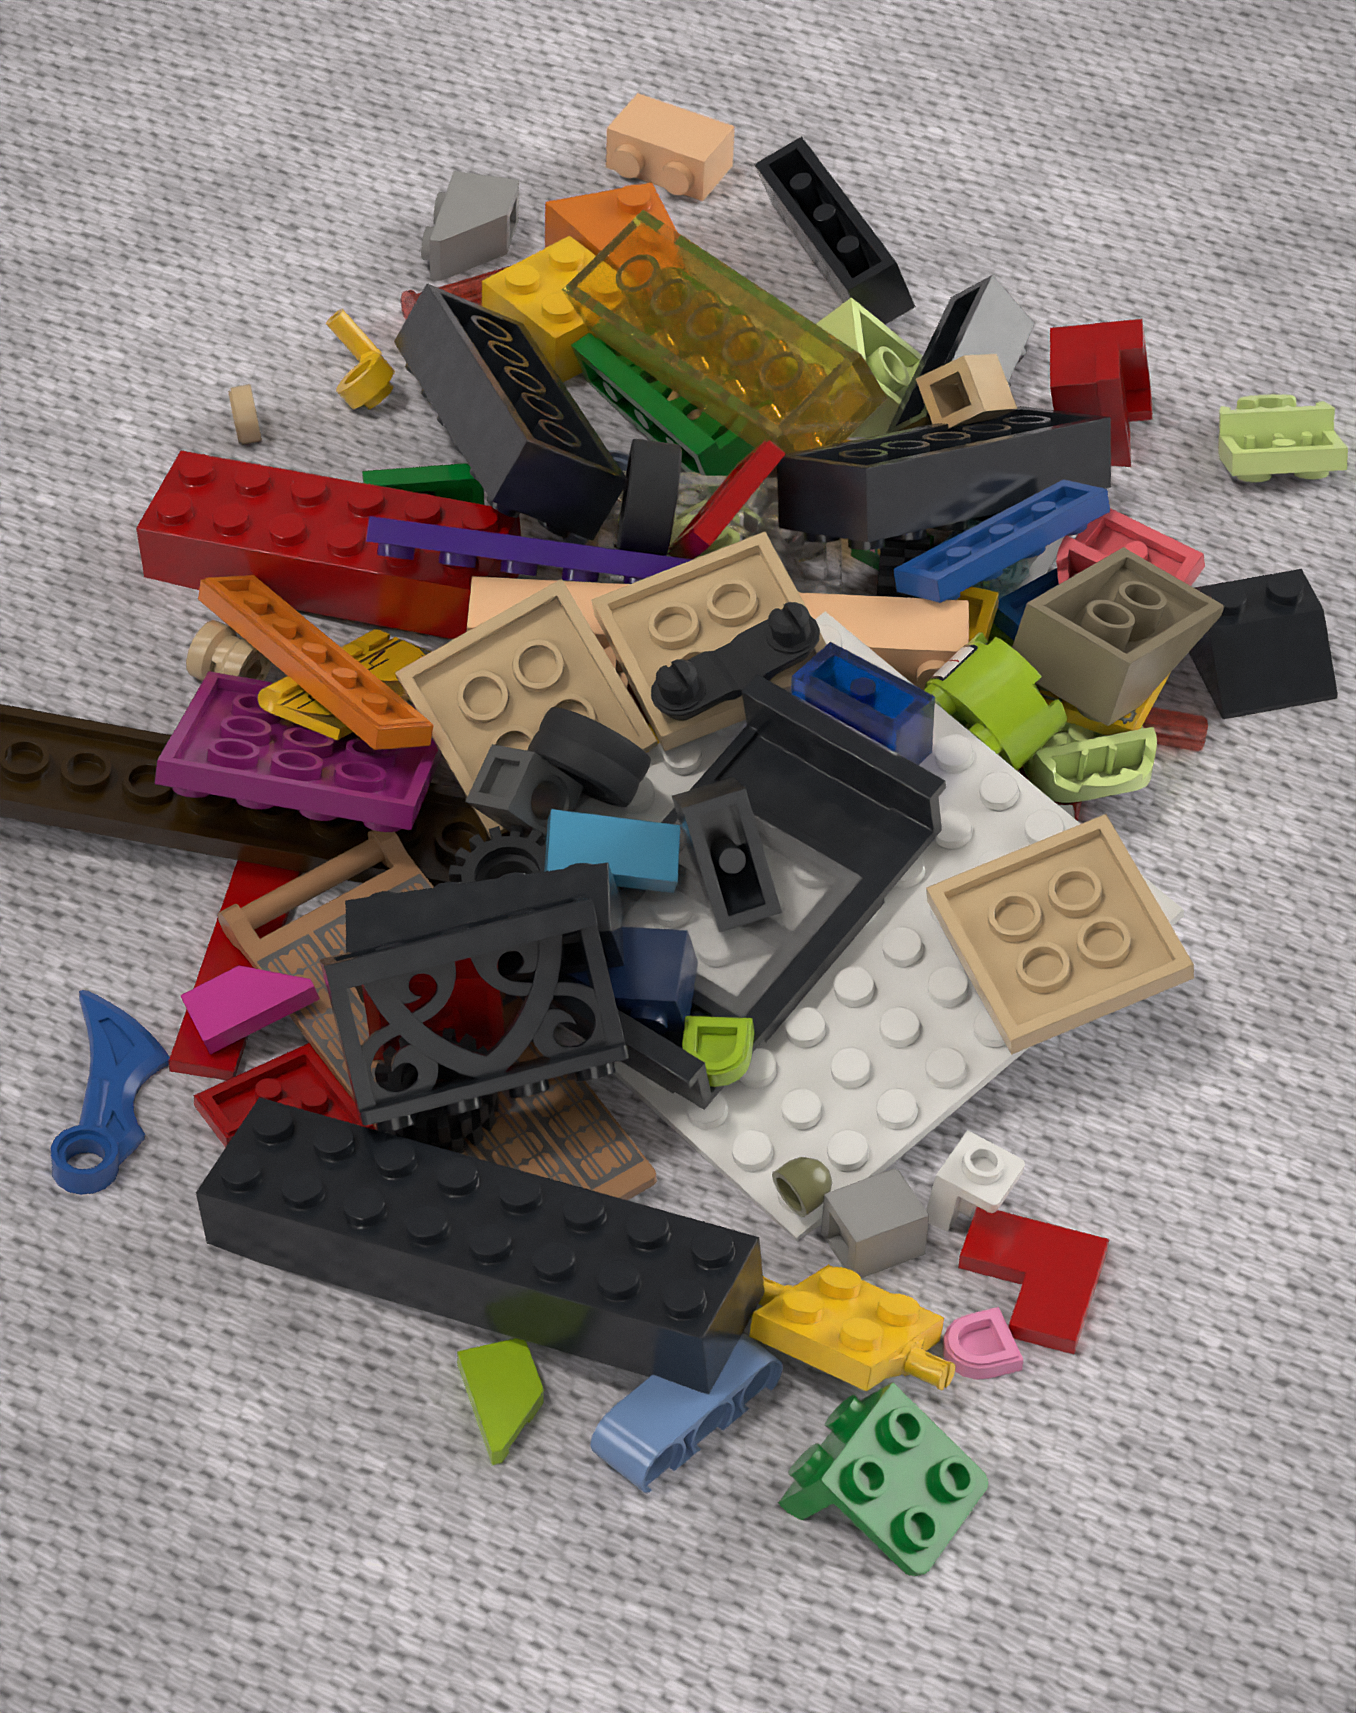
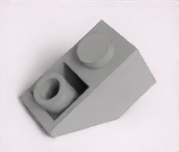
[421,171,519,281]

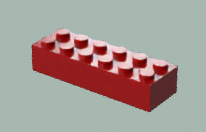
[136,450,521,639]

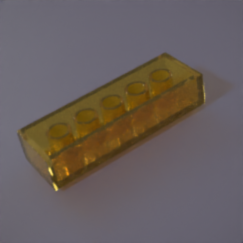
[562,210,887,454]

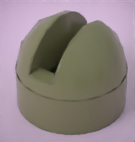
[772,1157,832,1217]

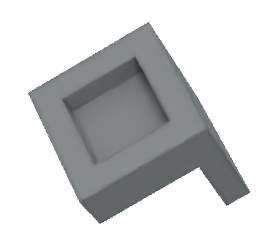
[821,1169,929,1278]

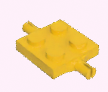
[749,1264,955,1392]

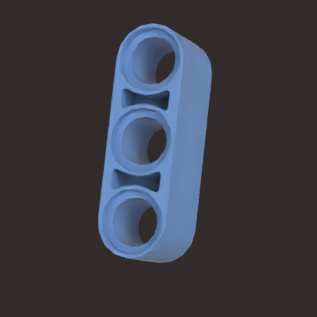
[590,1332,783,1494]

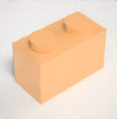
[606,93,735,201]

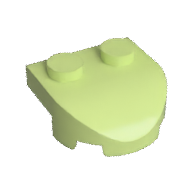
[1218,394,1348,482]
[1023,722,1157,802]

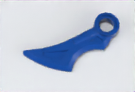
[51,990,170,1195]

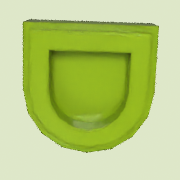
[682,1016,754,1087]

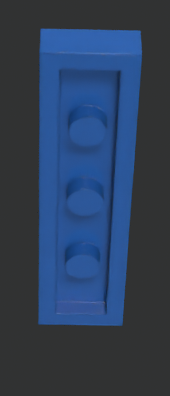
[893,479,1110,603]

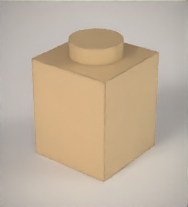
[916,354,1017,428]

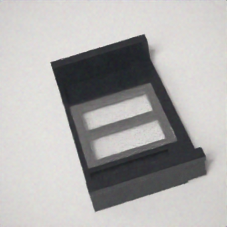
[519,674,946,1110]

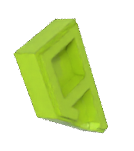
[457,1338,544,1465]

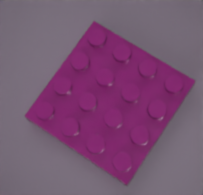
[155,671,442,832]

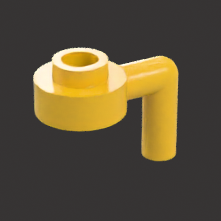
[326,309,395,409]

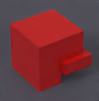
[1050,318,1153,467]

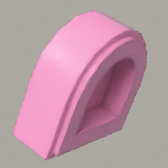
[942,1307,1024,1380]

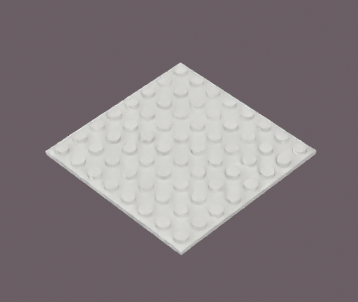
[545,611,1184,1241]

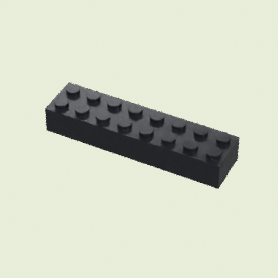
[196,1097,765,1395]

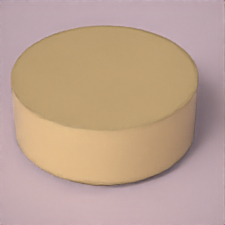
[228,384,262,445]

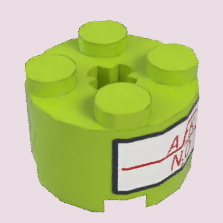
[922,632,1067,771]

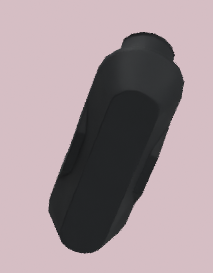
[651,602,820,721]

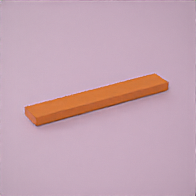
[198,575,434,750]

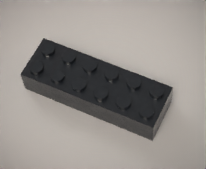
[394,284,628,541]
[777,406,1111,550]

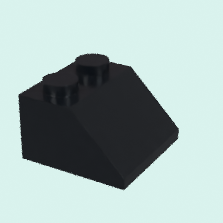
[1188,569,1338,719]

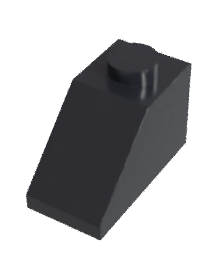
[672,776,782,933]

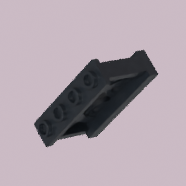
[319,893,629,1132]

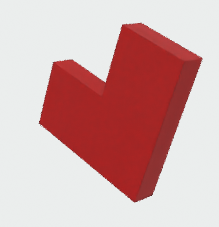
[193,1043,376,1148]
[958,1206,1109,1355]

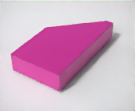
[180,966,320,1054]

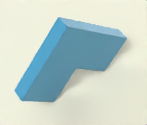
[544,809,680,893]

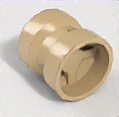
[186,620,271,681]

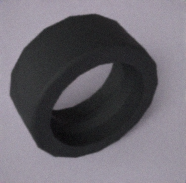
[617,439,682,556]

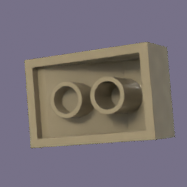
[1012,547,1224,726]

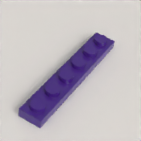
[366,516,693,584]

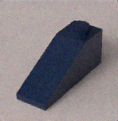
[563,927,698,1035]

